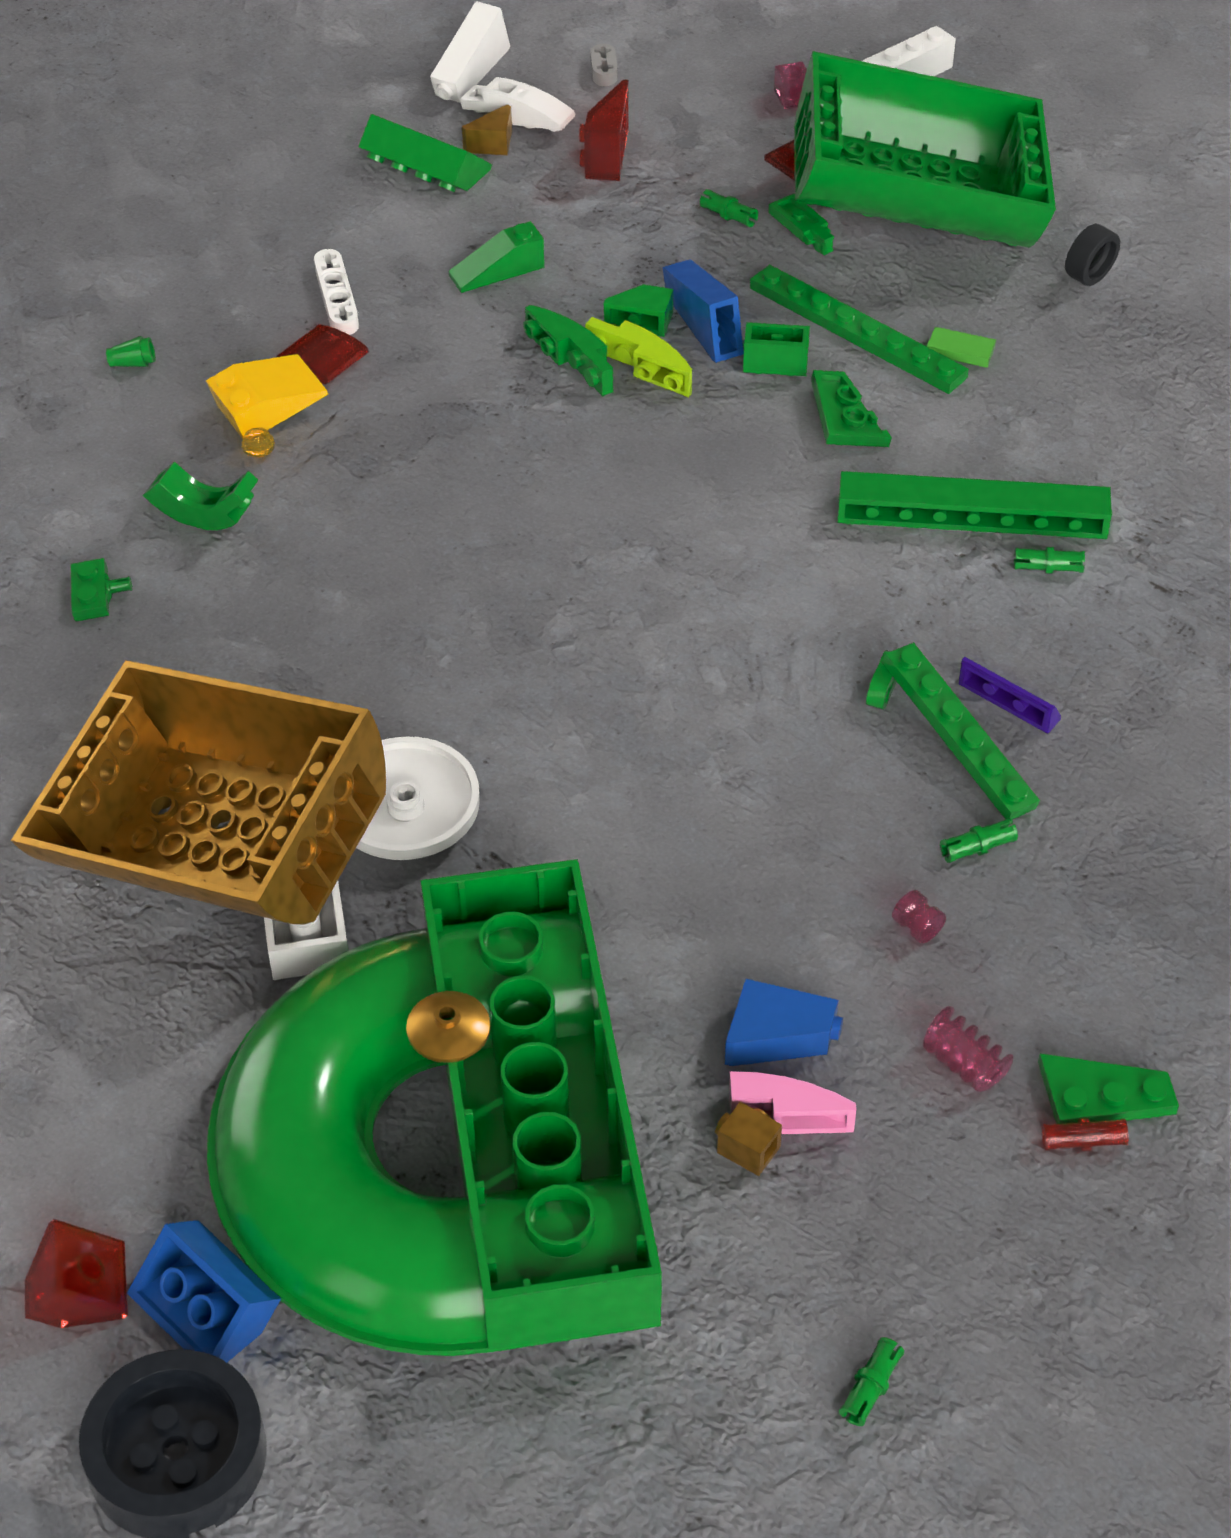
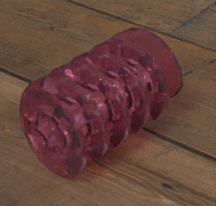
[923,1006,1014,1092]

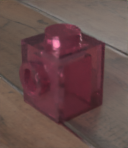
[774,61,807,109]

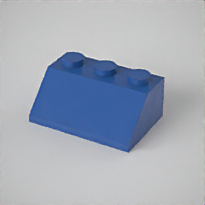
[127,1220,281,1362]

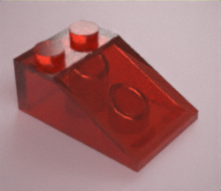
[579,80,629,181]

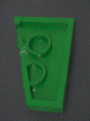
[811,370,892,447]
[1038,1053,1179,1129]

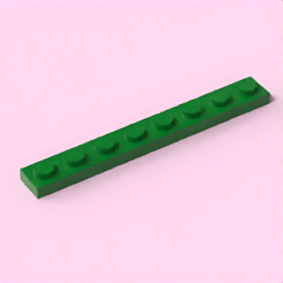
[750,264,969,394]

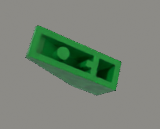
[449,221,545,293]

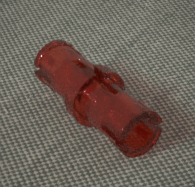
[1042,1118,1129,1151]

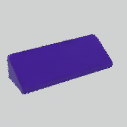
[958,657,1061,733]

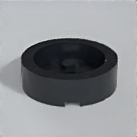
[79,1349,267,1538]

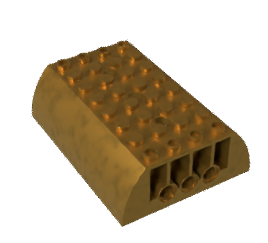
[11,660,386,924]

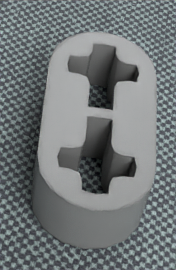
[590,44,618,86]

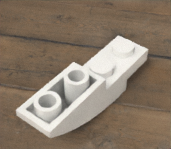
[460,77,575,131]

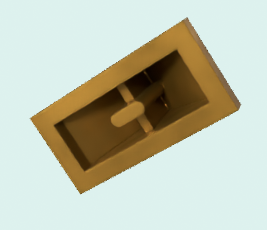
[462,104,512,155]

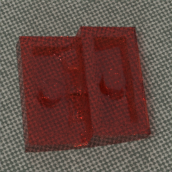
[276,324,369,385]

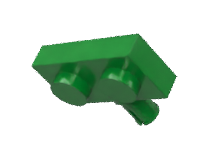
[70,558,133,622]

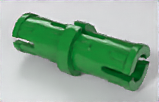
[700,189,759,228]
[1014,547,1085,574]
[940,818,1018,863]
[839,1337,904,1427]

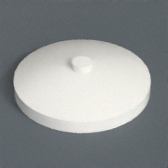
[356,736,480,860]

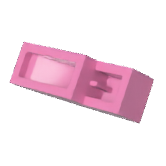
[729,1071,856,1134]

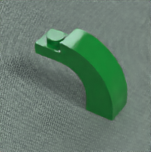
[143,461,258,530]

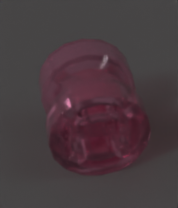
[892,890,946,944]

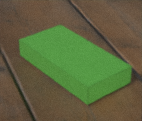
[927,327,996,368]

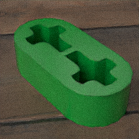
[866,650,897,710]

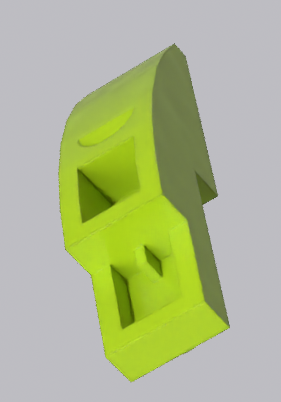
[585,317,692,397]

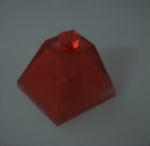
[25,1219,128,1328]

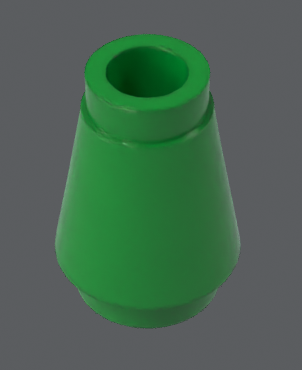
[106,336,156,367]

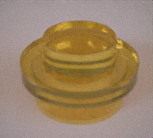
[242,428,275,458]

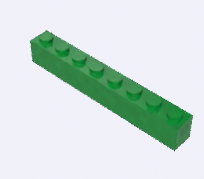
[838,471,1112,539]

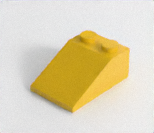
[206,354,328,443]

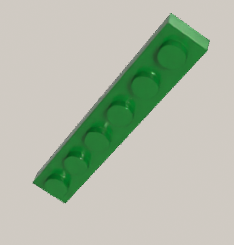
[882,642,1040,820]

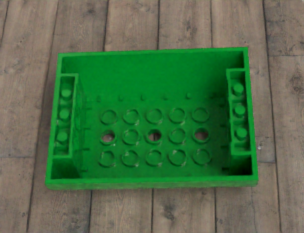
[794,51,1056,248]

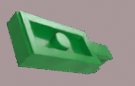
[768,194,834,255]

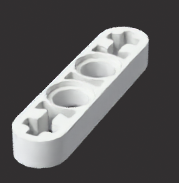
[314,249,359,336]

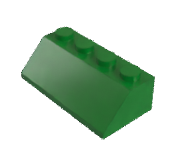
[358,114,493,192]

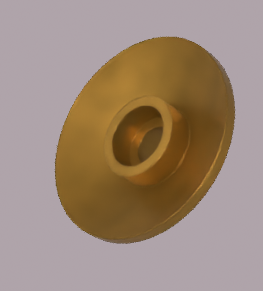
[406,991,490,1063]

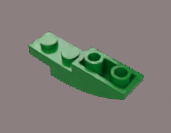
[523,305,613,397]

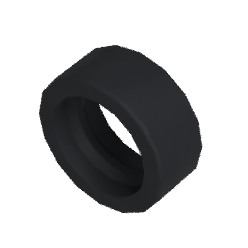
[1065,223,1121,286]

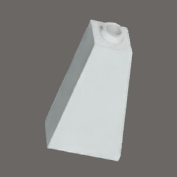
[430,1,510,103]

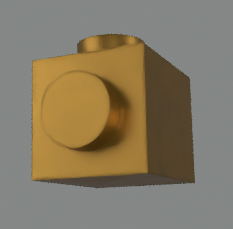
[715,1102,782,1176]

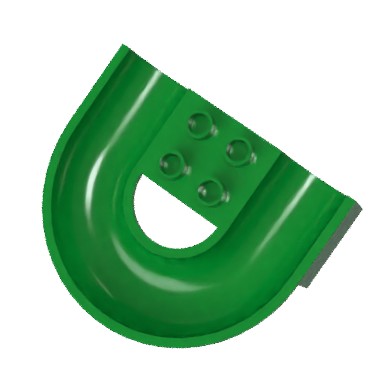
[207,859,662,1356]

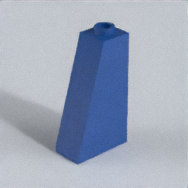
[663,259,744,363]

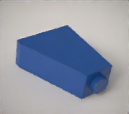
[725,979,843,1066]

